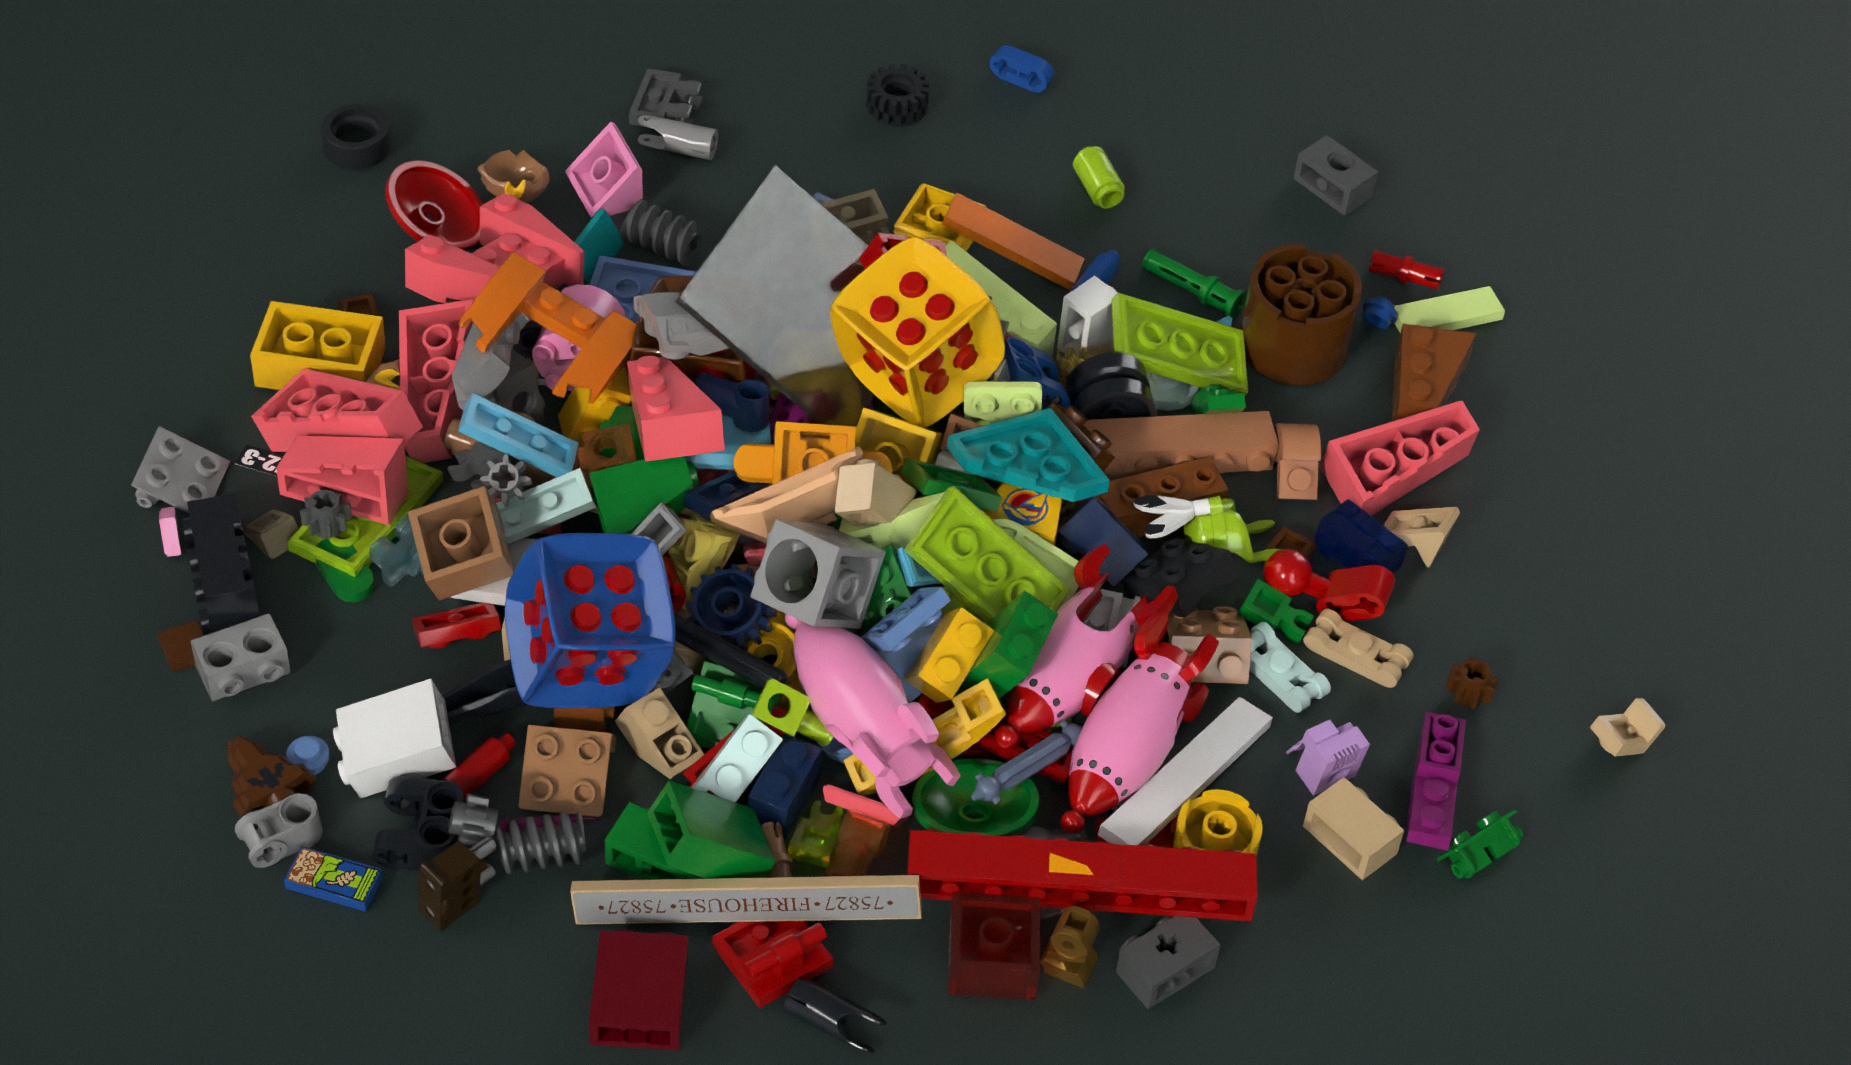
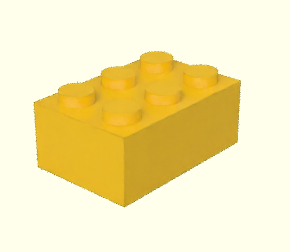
[250,301,386,390]

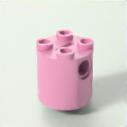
[532,284,626,391]

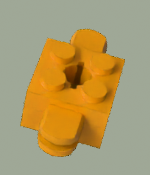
[733,421,893,485]

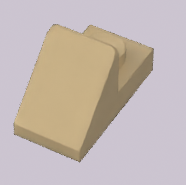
[1377,507,1460,568]

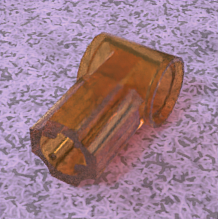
[824,810,890,877]

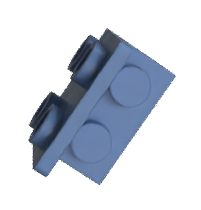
[861,587,951,702]

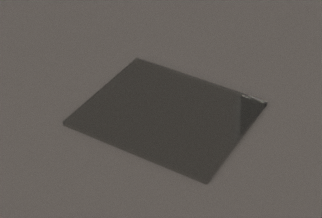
[675,165,874,427]

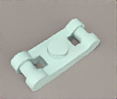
[1250,622,1331,713]

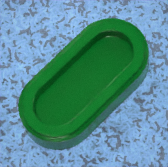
[315,537,374,603]

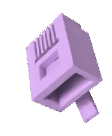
[1286,720,1370,796]

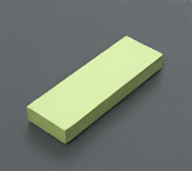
[1394,286,1505,333]

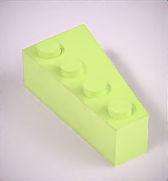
[945,240,1057,356]

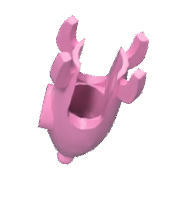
[785,614,961,819]

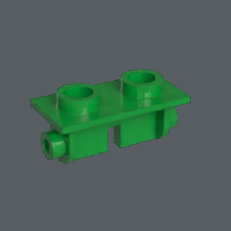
[1436,809,1523,879]

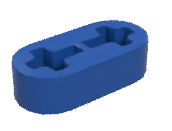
[989,45,1055,93]

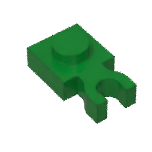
[1237,579,1314,645]

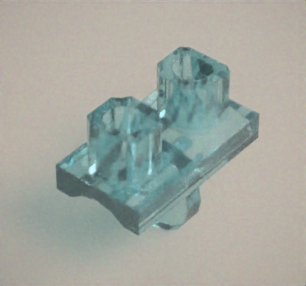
[370,514,423,588]

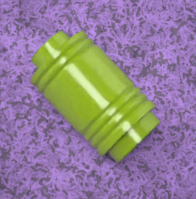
[1073,146,1125,209]

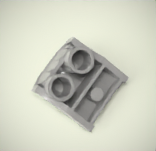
[633,292,737,359]

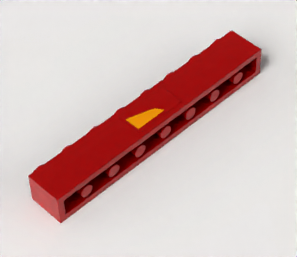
[907,829,1257,921]

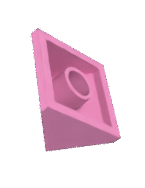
[565,122,643,218]

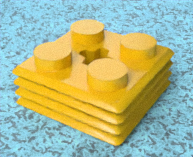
[893,183,986,252]

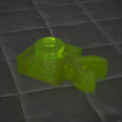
[788,800,843,868]

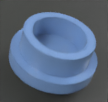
[286,736,330,775]

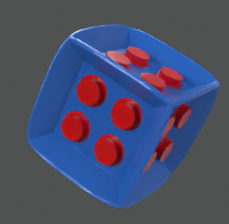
[505,533,676,708]

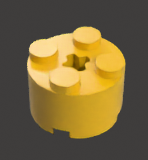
[1173,789,1263,856]

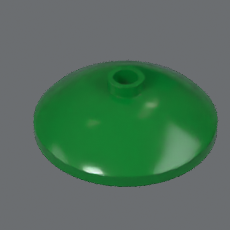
[912,759,1039,837]

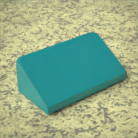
[575,208,624,285]

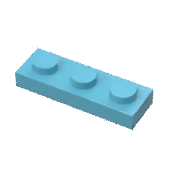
[458,393,579,477]

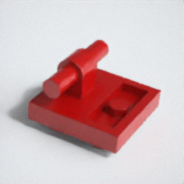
[712,921,833,1009]

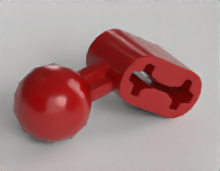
[1263,549,1396,622]

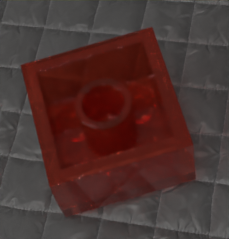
[948,892,1040,1000]

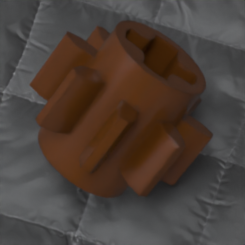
[1445,658,1499,709]

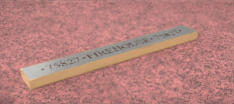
[570,875,922,924]

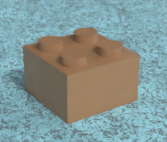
[408,486,514,601]

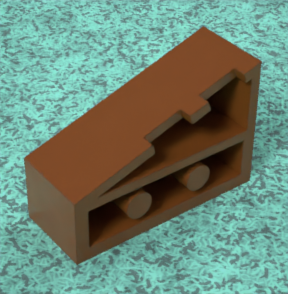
[1392,324,1476,421]

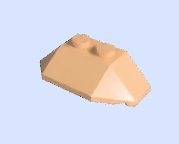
[710,447,863,544]

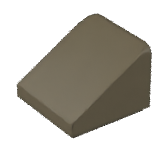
[242,509,299,559]

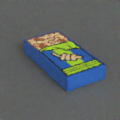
[284,846,383,912]

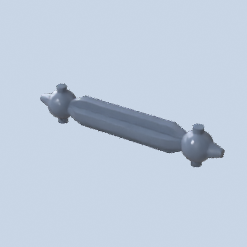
[971,720,1084,805]

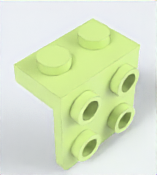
[964,382,1042,426]

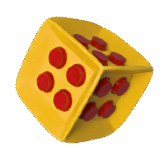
[830,236,1005,428]

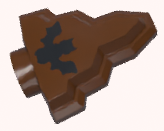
[227,735,317,819]

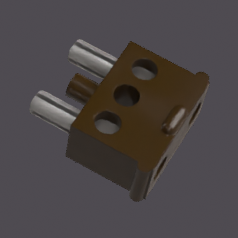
[418,837,496,931]

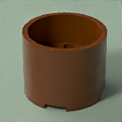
[1240,244,1362,385]

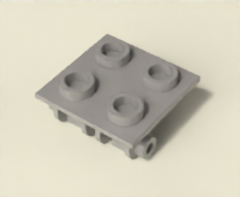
[131,426,230,513]

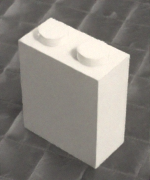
[333,679,456,798]

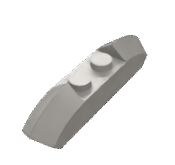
[452,313,529,410]

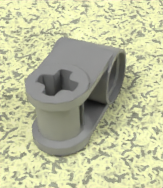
[234,793,323,868]

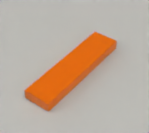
[942,193,1085,290]

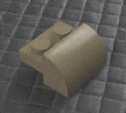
[806,189,890,281]

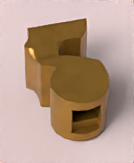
[1040,906,1100,989]

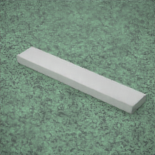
[1098,697,1273,846]

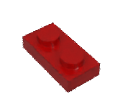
[412,603,501,648]

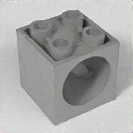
[750,519,886,629]

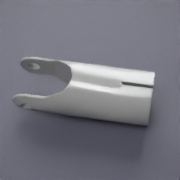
[638,115,719,160]

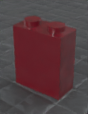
[589,929,688,1051]

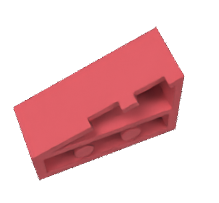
[276,435,409,525]

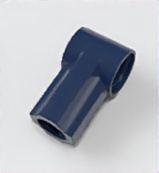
[695,372,770,432]

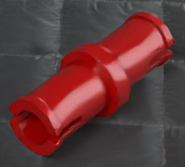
[1369,250,1445,291]

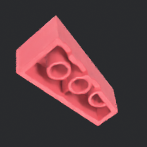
[399,299,474,463]

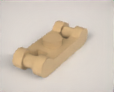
[1303,609,1414,688]

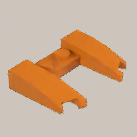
[459,252,636,404]

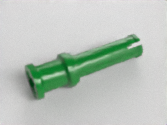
[1142,248,1247,321]

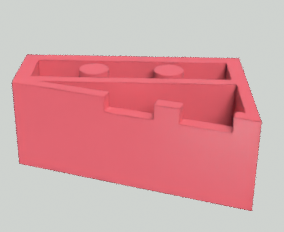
[627,356,725,462]

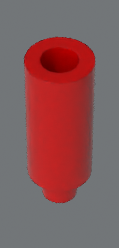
[441,733,516,801]

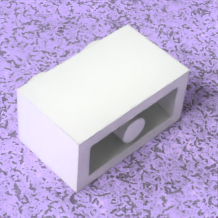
[1057,276,1118,364]

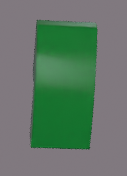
[1190,385,1246,414]

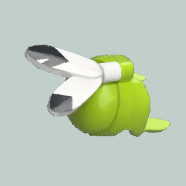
[1133,495,1283,563]

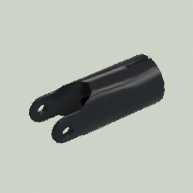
[783,976,887,1053]

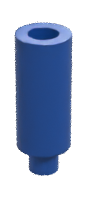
[1069,250,1120,293]

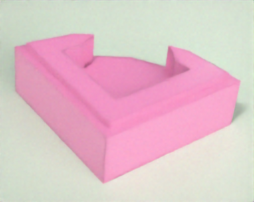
[159,506,181,557]

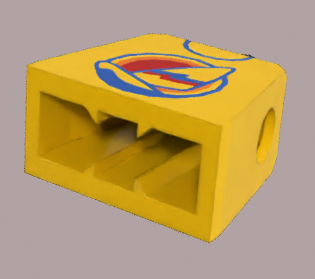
[984,482,1062,546]

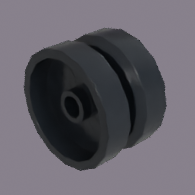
[1065,352,1157,420]

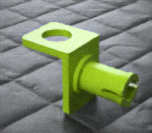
[752,679,834,747]

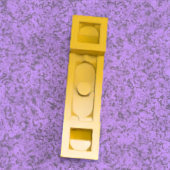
[843,678,1006,796]

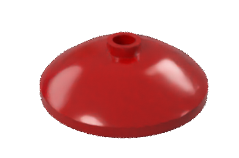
[385,161,483,251]

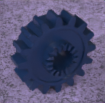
[685,564,777,651]

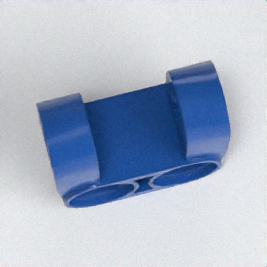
[1004,337,1071,410]

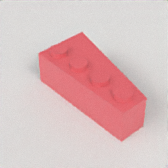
[251,368,423,452]
[1319,400,1480,526]

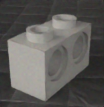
[191,613,291,701]

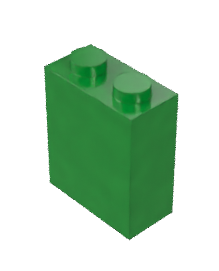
[955,591,1058,699]
[647,780,776,879]

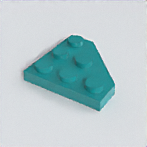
[946,408,1110,502]

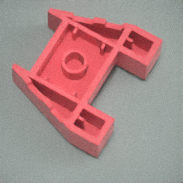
[405,193,584,323]

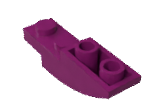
[1406,712,1466,851]

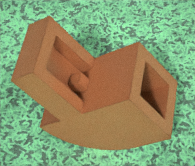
[1274,423,1321,500]

